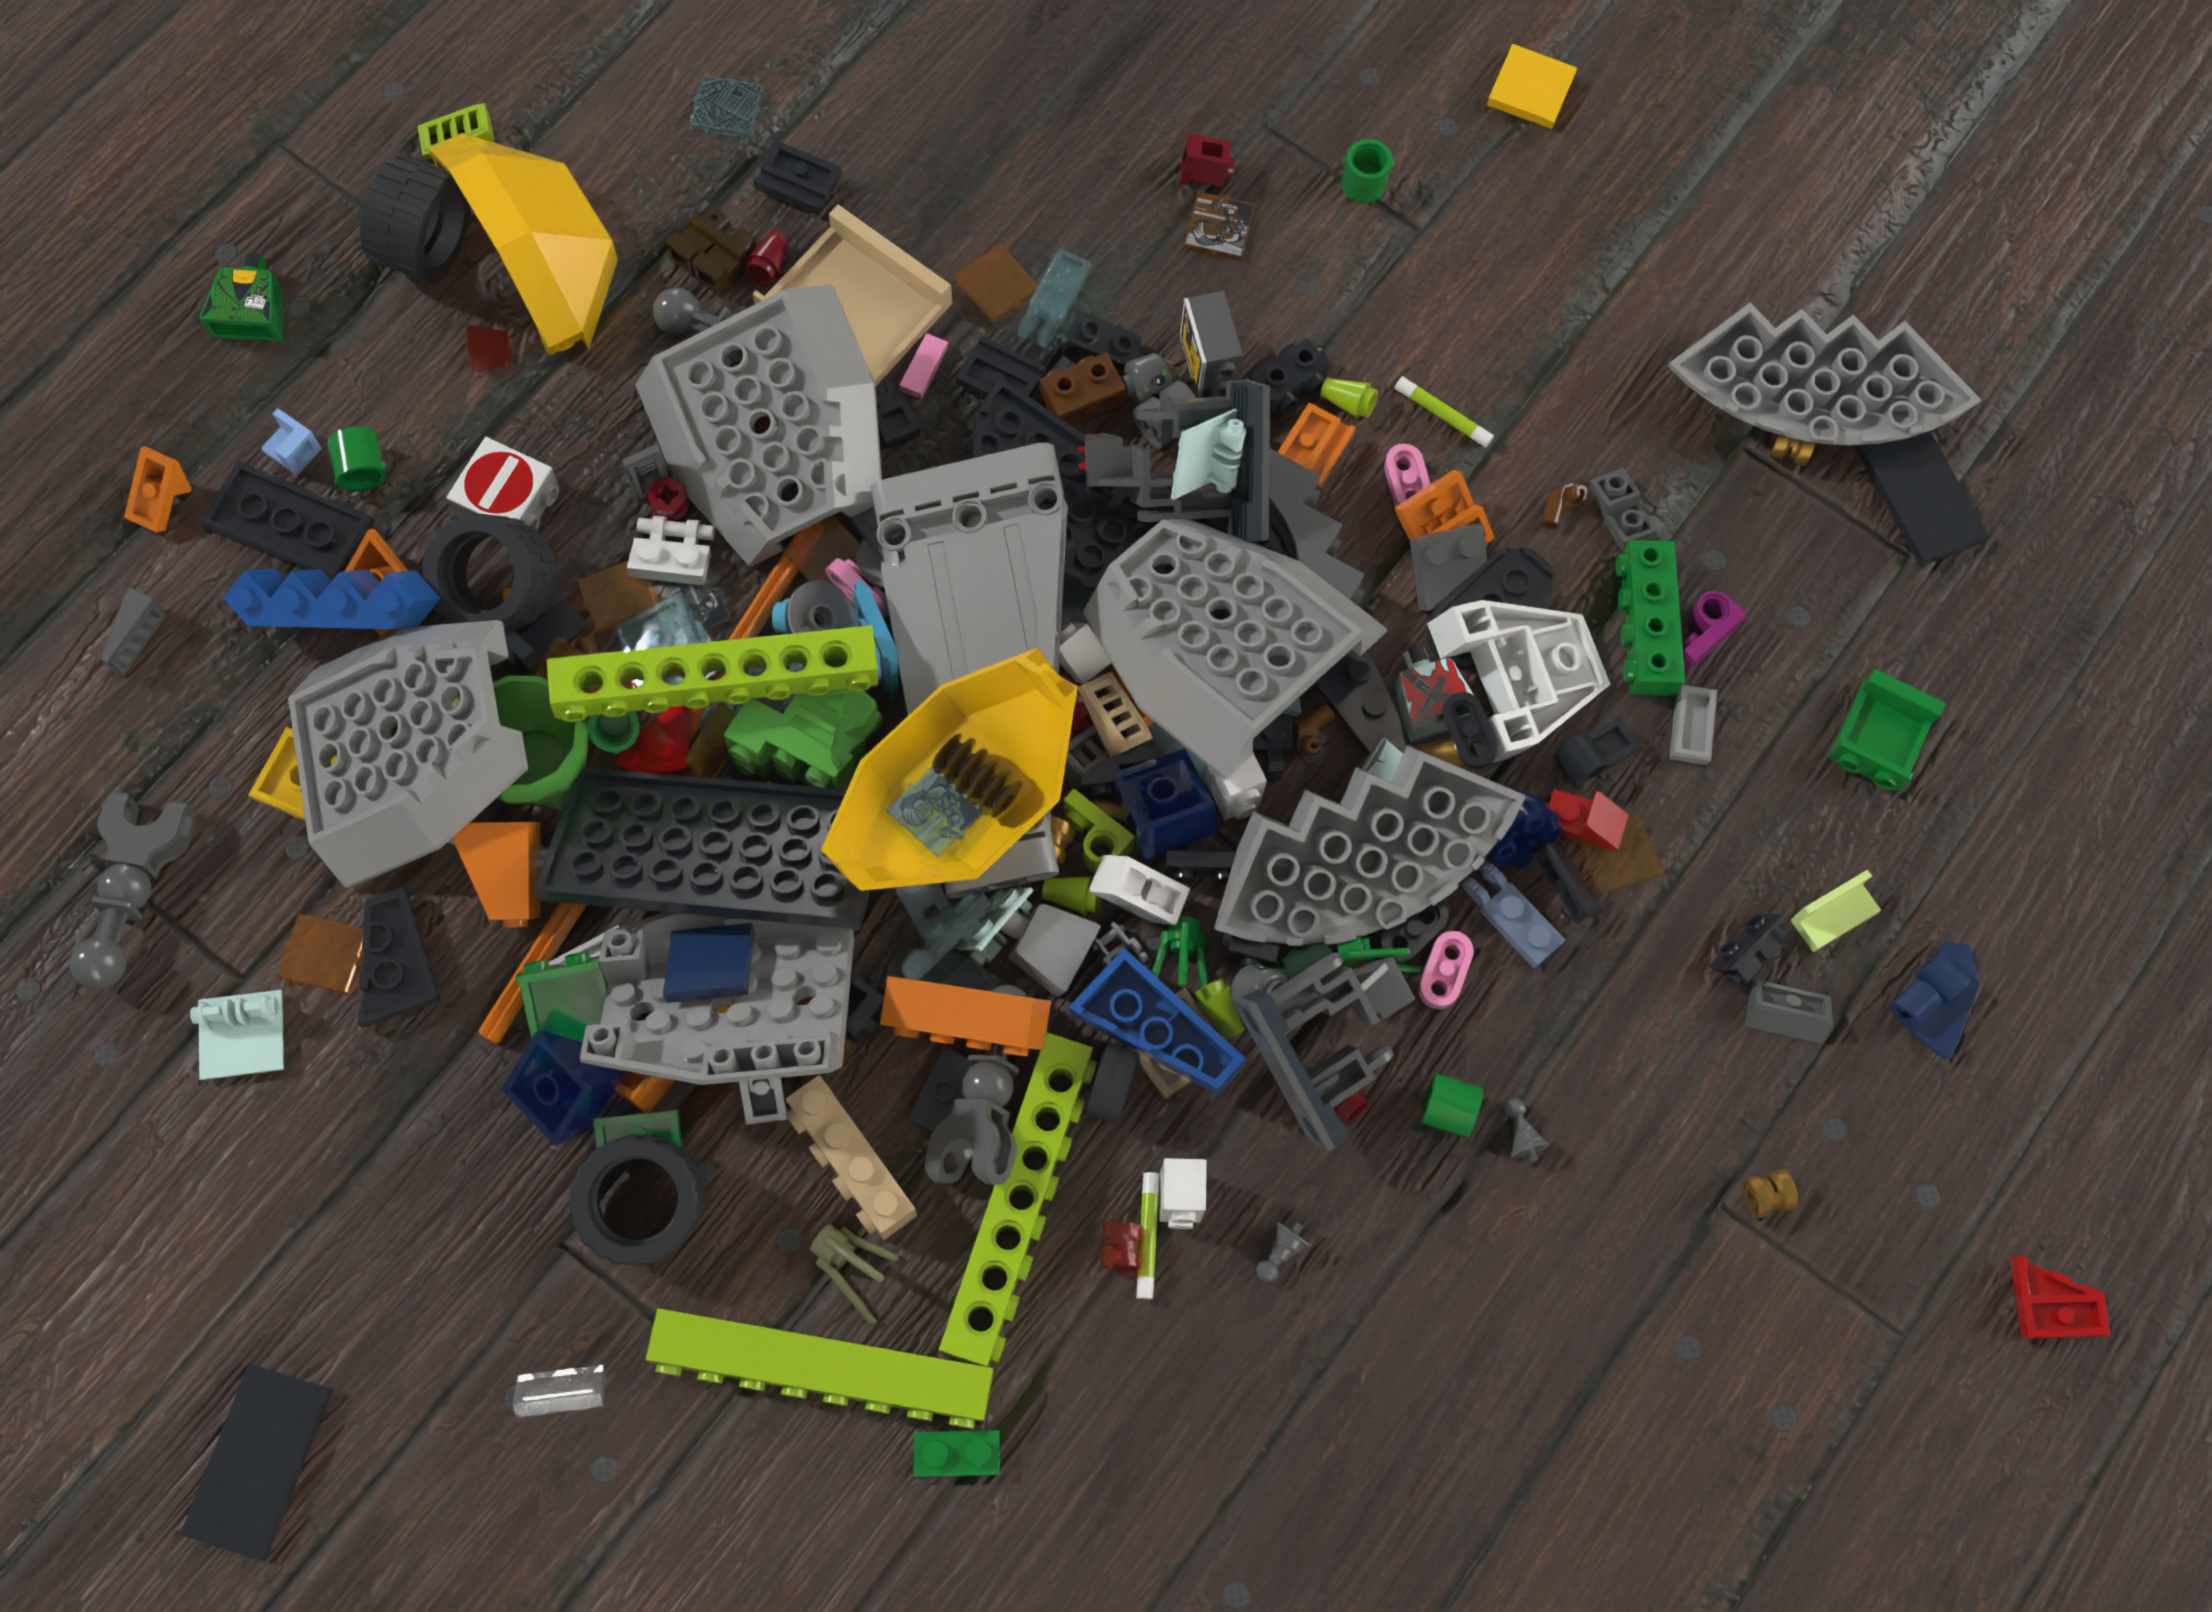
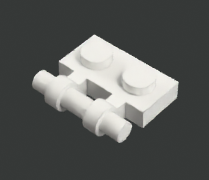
[627,515,715,585]

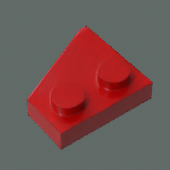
[614,706,692,774]
[2010,1256,2110,1339]

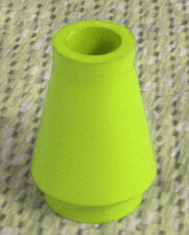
[1320,377,1378,418]
[1042,876,1102,915]
[1194,978,1245,1040]

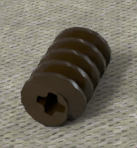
[932,733,1023,818]

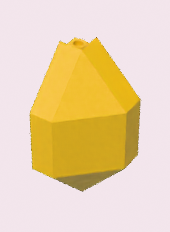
[429,133,618,355]
[821,647,1078,891]

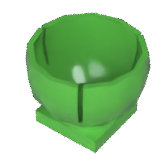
[493,676,589,810]

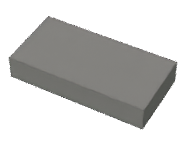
[1669,685,1717,765]

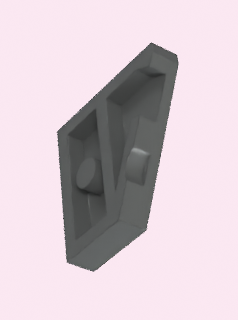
[1410,523,1487,611]

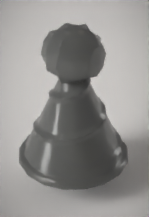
[1504,1098,1549,1163]
[1256,1222,1311,1283]

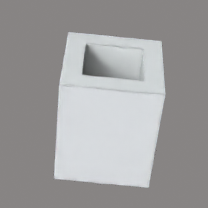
[1059,621,1111,684]

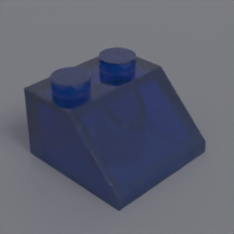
[1112,748,1218,860]
[501,1030,624,1146]

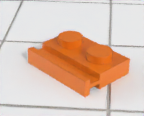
[1278,402,1356,491]

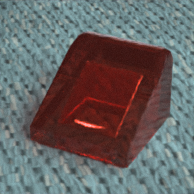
[466,325,511,370]

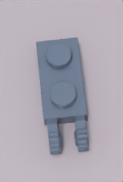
[1462,862,1565,968]

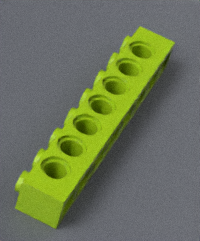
[547,625,878,722]
[939,1033,1098,1367]

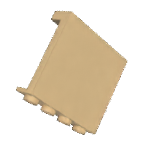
[753,205,952,387]

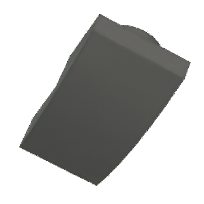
[1589,468,1658,552]

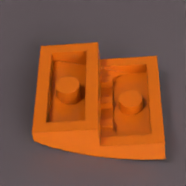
[1394,470,1495,545]

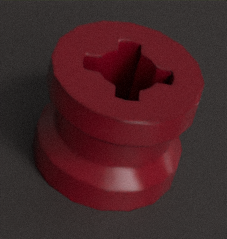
[648,478,690,522]

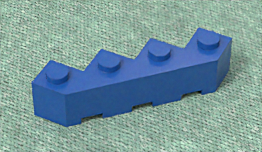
[223,568,441,629]

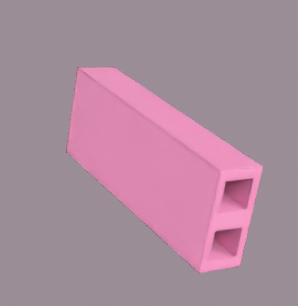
[899,333,948,399]

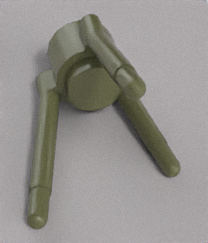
[810,1224,899,1326]

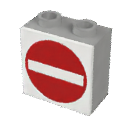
[446,436,559,529]

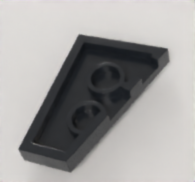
[358,887,441,1028]

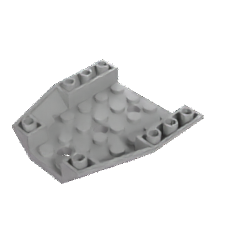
[635,285,882,567]
[1083,519,1387,780]
[288,620,528,888]
[580,912,854,1085]

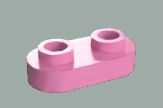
[1384,444,1430,507]
[825,558,889,619]
[1418,931,1474,1009]

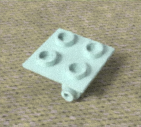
[1171,409,1246,500]
[956,887,1033,966]
[190,990,284,1080]

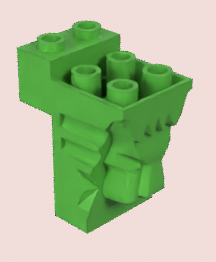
[723,659,883,790]

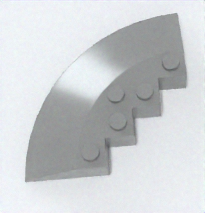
[1668,303,1981,445]
[1214,746,1526,946]

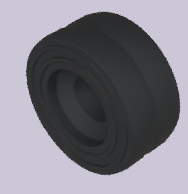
[1087,1044,1140,1123]

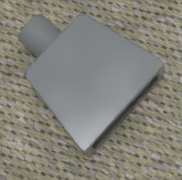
[1000,903,1101,997]

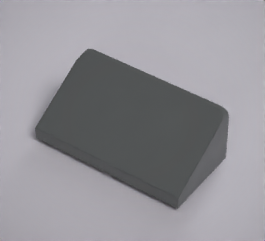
[1746,979,1834,1043]

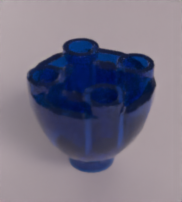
[1488,784,1563,870]

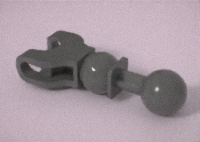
[653,287,743,362]
[70,791,196,989]
[925,985,1029,1185]

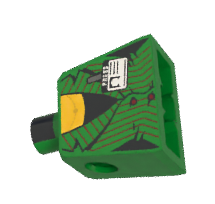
[200,253,283,342]

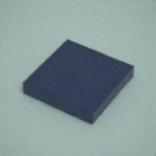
[663,923,755,1003]

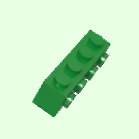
[1616,540,1685,696]

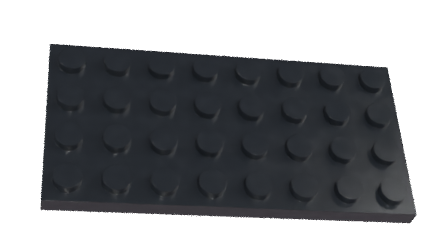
[534,767,870,930]

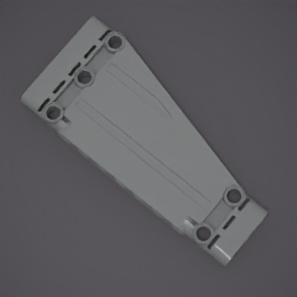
[871,443,1068,898]

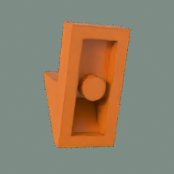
[124,446,192,533]

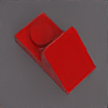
[1541,789,1628,852]

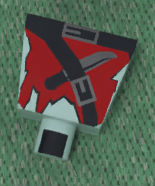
[1395,646,1474,742]

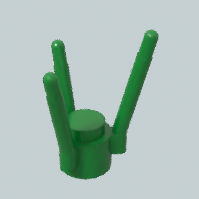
[1337,910,1423,973]
[1151,916,1209,988]

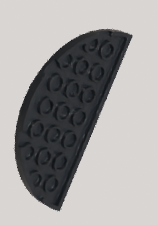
[972,378,1228,592]

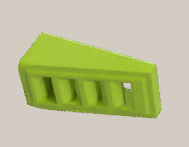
[418,103,495,160]

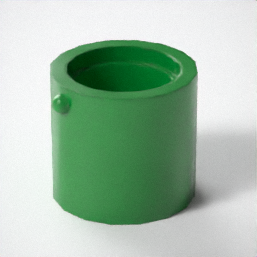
[1341,139,1395,203]
[327,427,387,492]
[588,711,640,754]
[1420,1073,1483,1138]

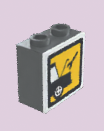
[1180,291,1243,398]

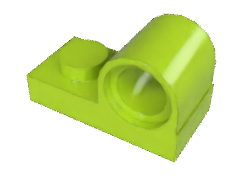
[1063,789,1135,873]

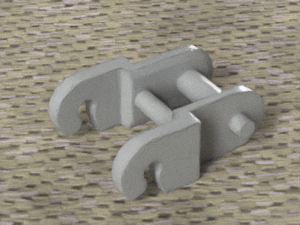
[1091,922,1149,968]

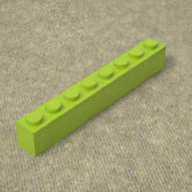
[646,1308,994,1429]

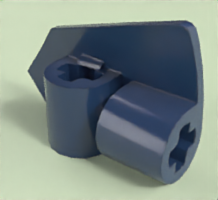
[1890,942,1980,1059]

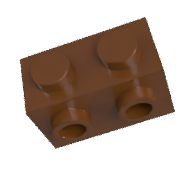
[1040,352,1126,427]

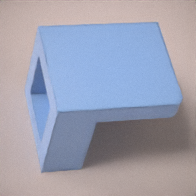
[262,408,322,476]

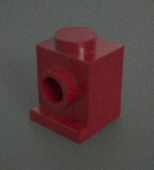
[1180,133,1235,187]

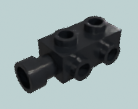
[1249,338,1330,416]

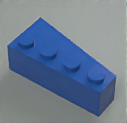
[1068,948,1246,1095]

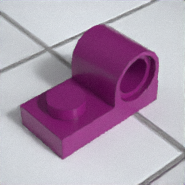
[1682,591,1747,675]

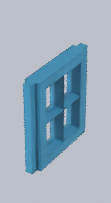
[853,580,899,699]

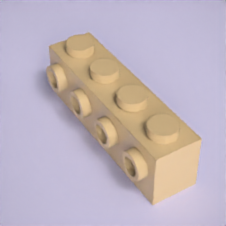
[785,1075,917,1241]

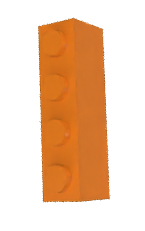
[880,976,1051,1056]

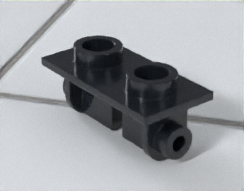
[1709,913,1789,987]

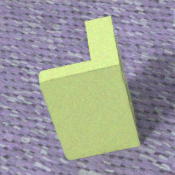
[1791,870,1881,952]

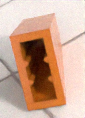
[452,822,541,927]

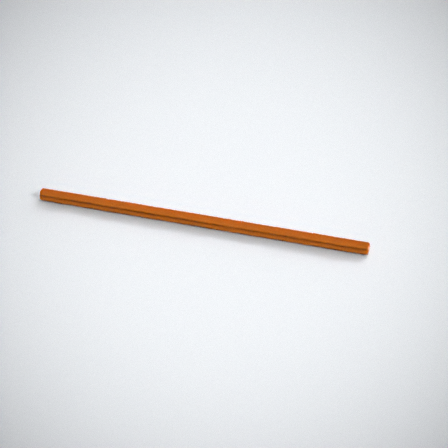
[479,522,824,1044]

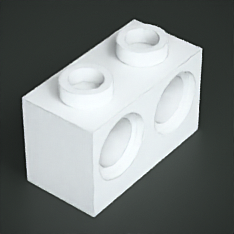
[1205,754,1267,821]
[1089,855,1190,925]
[1159,1158,1206,1229]

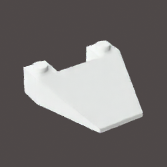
[1427,600,1610,763]

